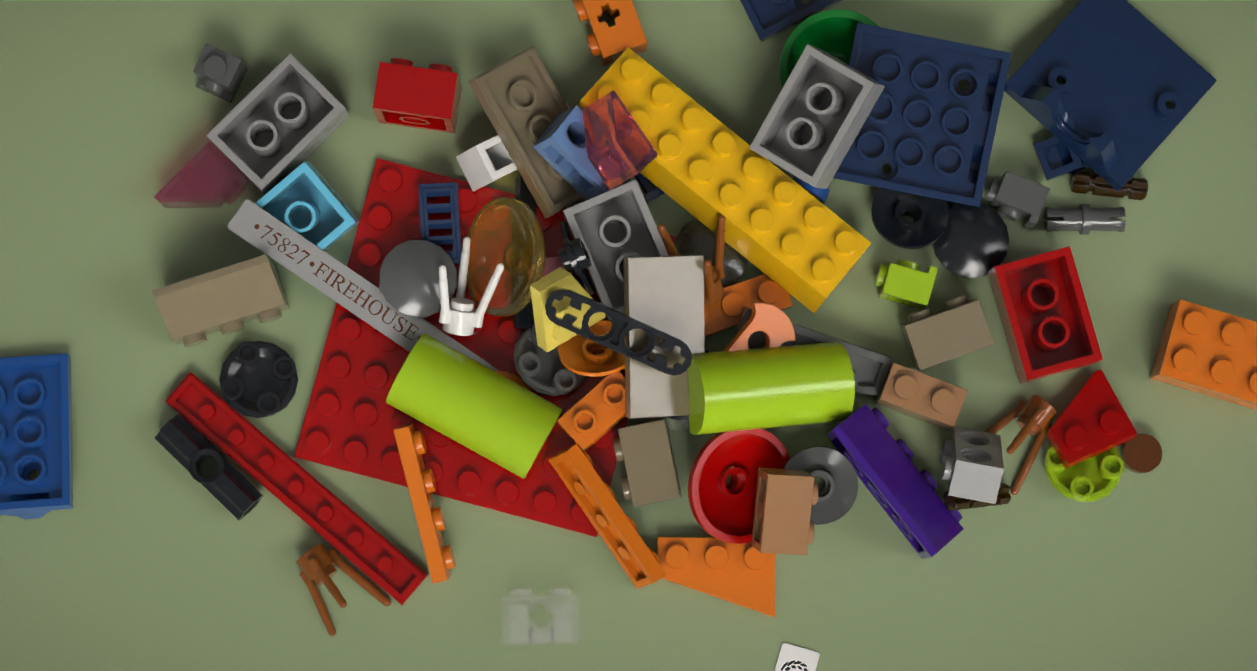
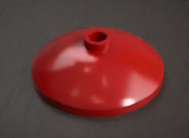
[688,429,790,544]

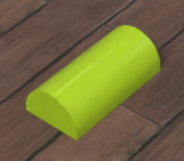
[386,333,563,479]
[688,342,855,435]

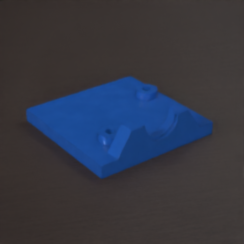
[0,353,73,520]

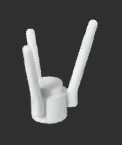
[439,237,505,336]

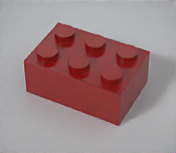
[988,246,1103,384]

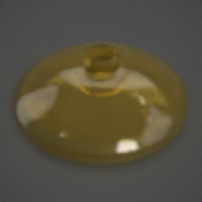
[466,197,546,316]

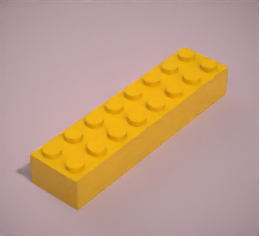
[578,47,871,314]

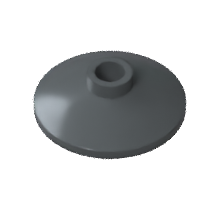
[783,446,858,525]

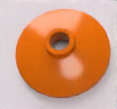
[558,320,625,377]

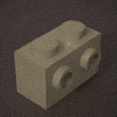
[900,294,994,370]
[613,419,682,507]

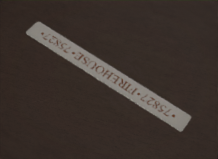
[228,199,499,371]

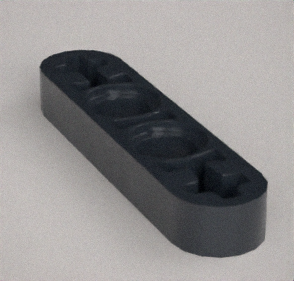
[545,288,692,376]

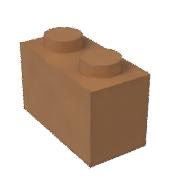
[875,363,968,430]
[751,467,818,555]

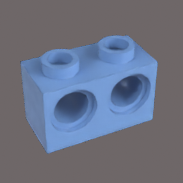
[533,105,631,200]

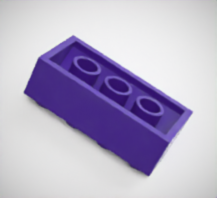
[826,404,964,559]

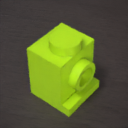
[875,260,938,309]

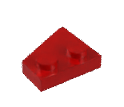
[1047,369,1137,469]

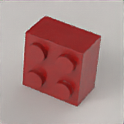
[373,58,462,133]

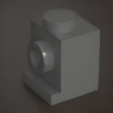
[193,43,248,103]
[985,171,1050,230]

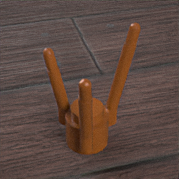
[657,215,726,305]
[984,395,1057,495]
[296,544,391,636]

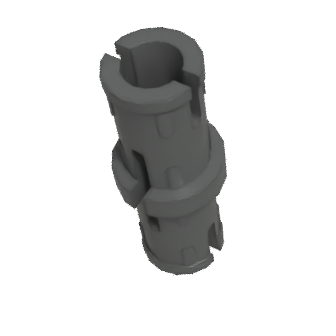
[1044,204,1126,235]

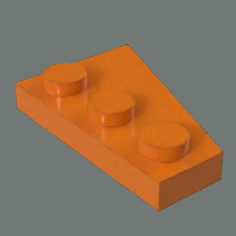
[657,537,775,618]

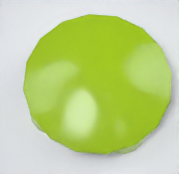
[1044,443,1124,502]

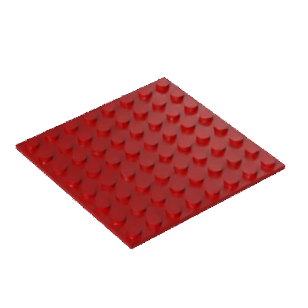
[294,158,676,537]

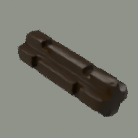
[1071,171,1148,200]
[943,483,1011,511]

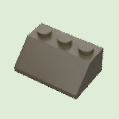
[152,254,290,347]

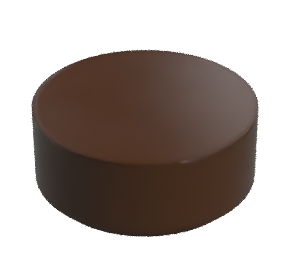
[1121,434,1162,474]

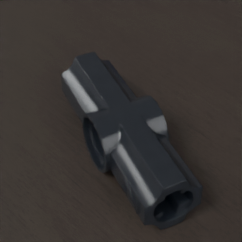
[155,414,264,521]

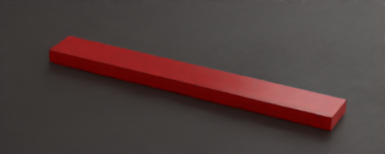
[165,372,428,605]

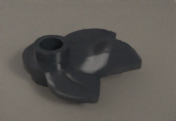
[559,220,597,295]

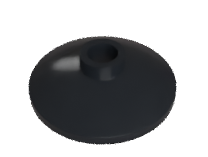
[871,188,949,249]

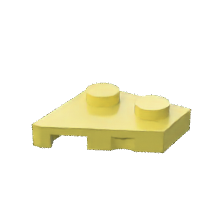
[530,267,606,353]

